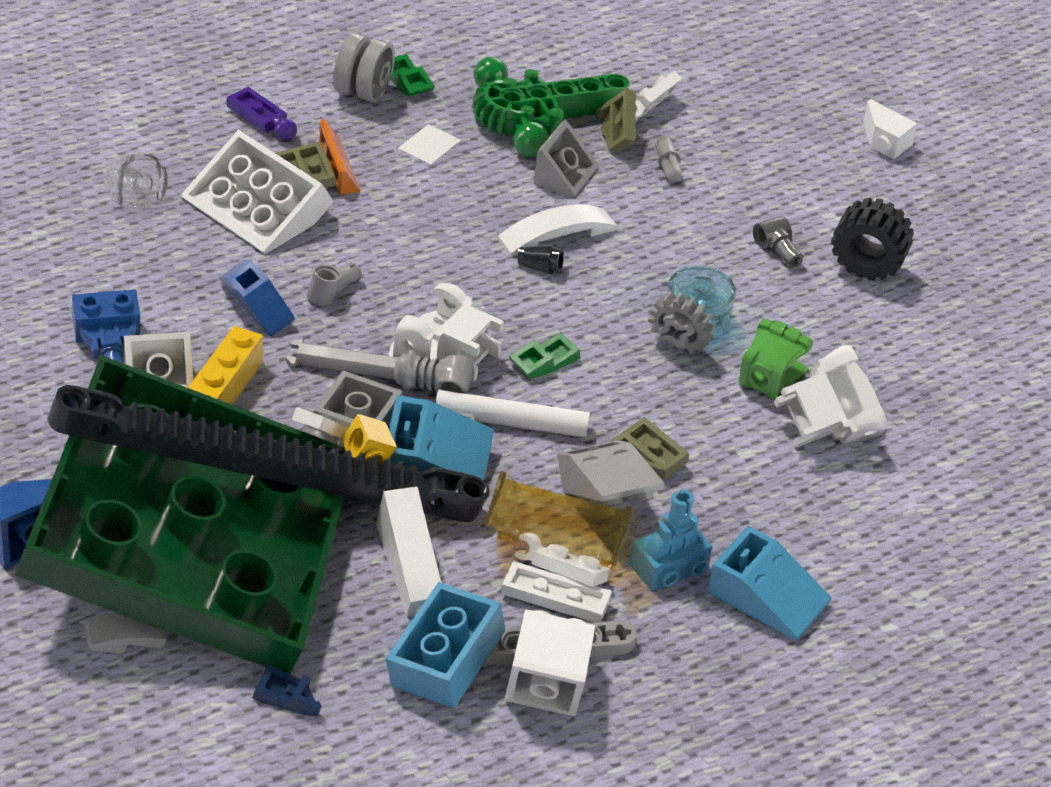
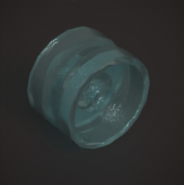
[665,266,736,340]

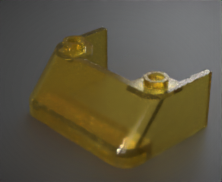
[485,471,641,571]

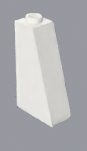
[376,487,441,617]

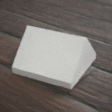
[124,332,193,388]

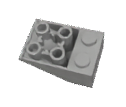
[557,440,665,506]

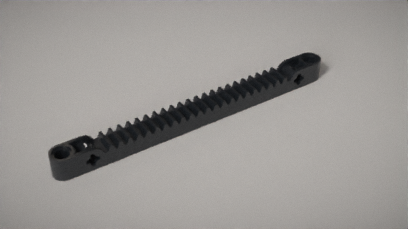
[47,385,490,522]

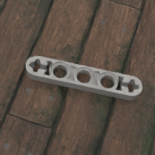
[483,621,637,666]

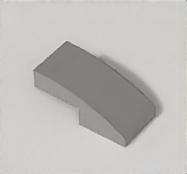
[84,613,167,654]

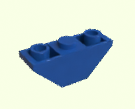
[219,260,295,336]

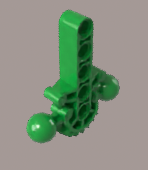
[472,56,630,158]

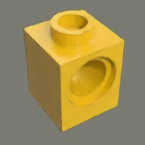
[341,414,397,464]

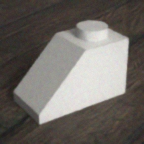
[863,99,917,159]

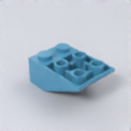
[389,395,494,481]
[707,526,832,641]

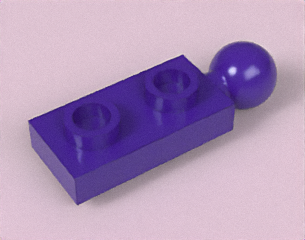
[227,86,297,141]

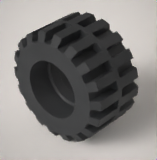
[831,198,914,281]

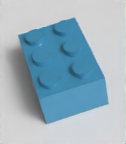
[385,582,506,709]

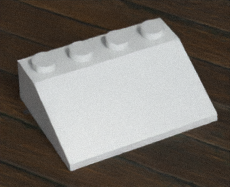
[180,130,333,254]

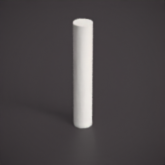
[436,390,590,438]

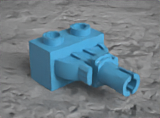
[629,489,712,591]

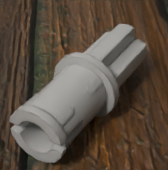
[655,136,683,183]

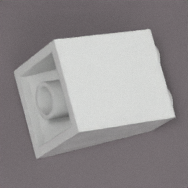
[504,609,595,716]

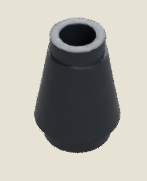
[517,245,564,275]

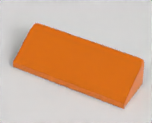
[319,119,361,194]

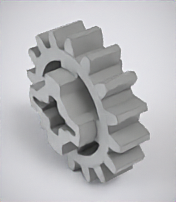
[647,292,716,355]

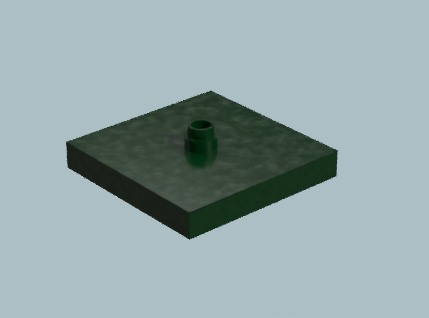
[15,355,346,674]

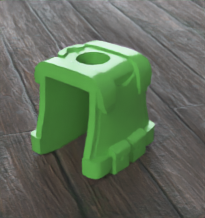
[739,318,813,400]

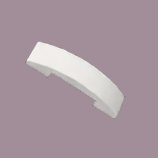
[498,205,618,257]

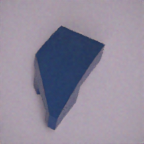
[252,664,322,716]

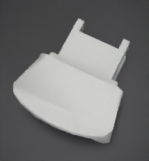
[389,283,504,382]
[774,345,887,447]

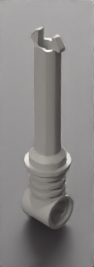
[286,339,474,394]

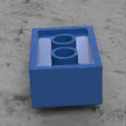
[0,479,52,569]

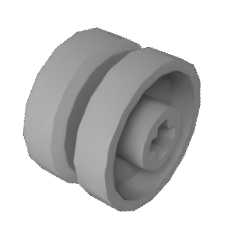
[333,32,395,103]

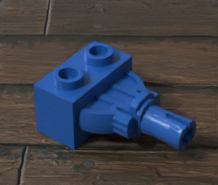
[72,289,140,363]

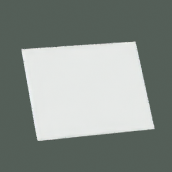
[398,124,461,164]

